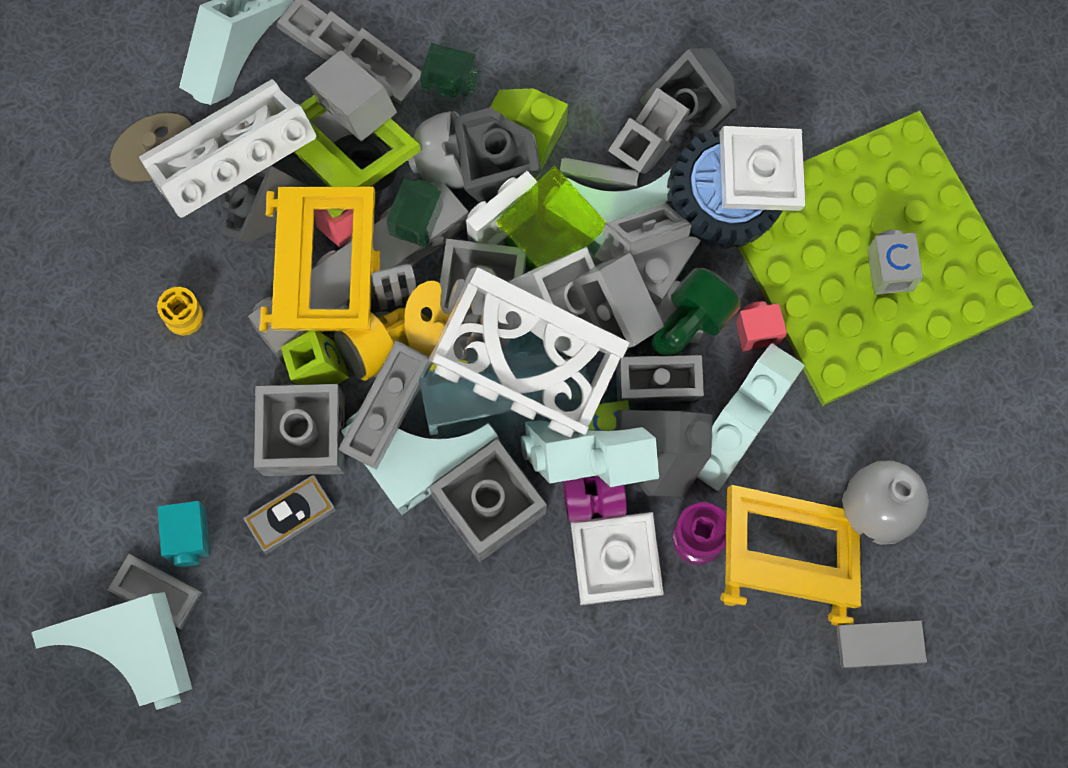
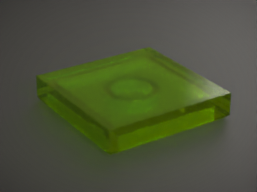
[495,166,607,268]

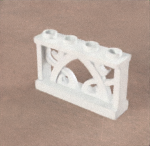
[139,79,316,218]
[428,267,630,438]

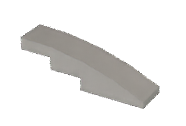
[277,0,424,104]

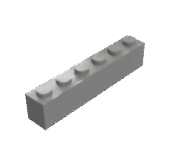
[248,182,469,363]

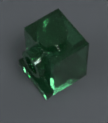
[420,43,481,97]

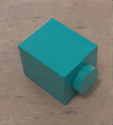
[157,501,210,567]

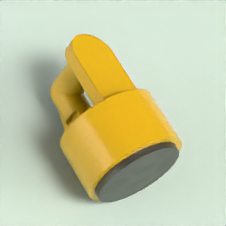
[334,308,430,381]

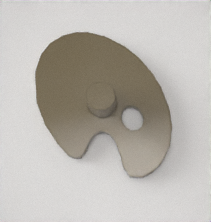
[110,113,192,182]

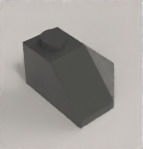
[639,48,737,133]
[454,107,541,203]
[221,166,310,243]
[616,410,712,497]

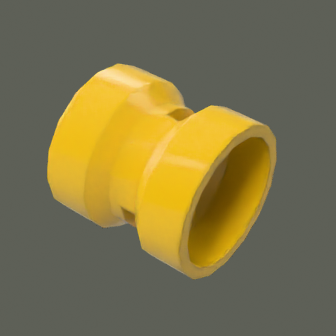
[157,287,204,336]

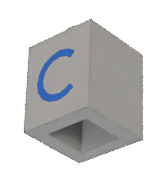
[867,230,923,295]

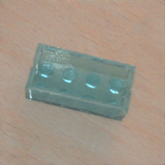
[419,348,591,439]

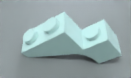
[698,343,805,492]
[521,420,659,487]

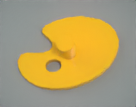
[404,280,469,372]

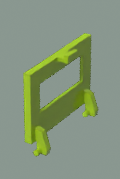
[294,95,422,218]

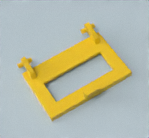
[259,187,381,332]
[720,485,861,626]

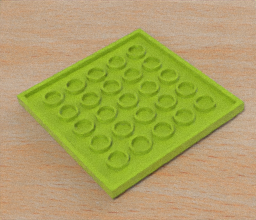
[738,111,1033,406]

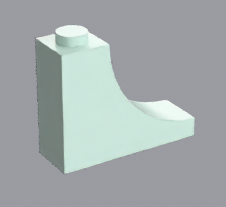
[179,0,293,105]
[543,168,672,255]
[341,412,500,515]
[32,592,192,710]

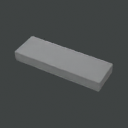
[338,341,433,470]

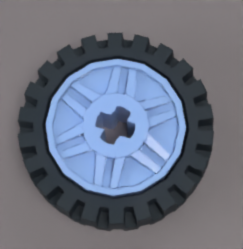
[667,127,783,249]

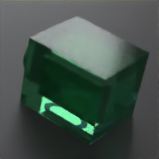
[386,178,443,248]

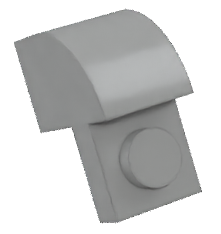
[608,88,691,174]

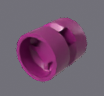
[563,475,626,522]
[671,502,727,565]

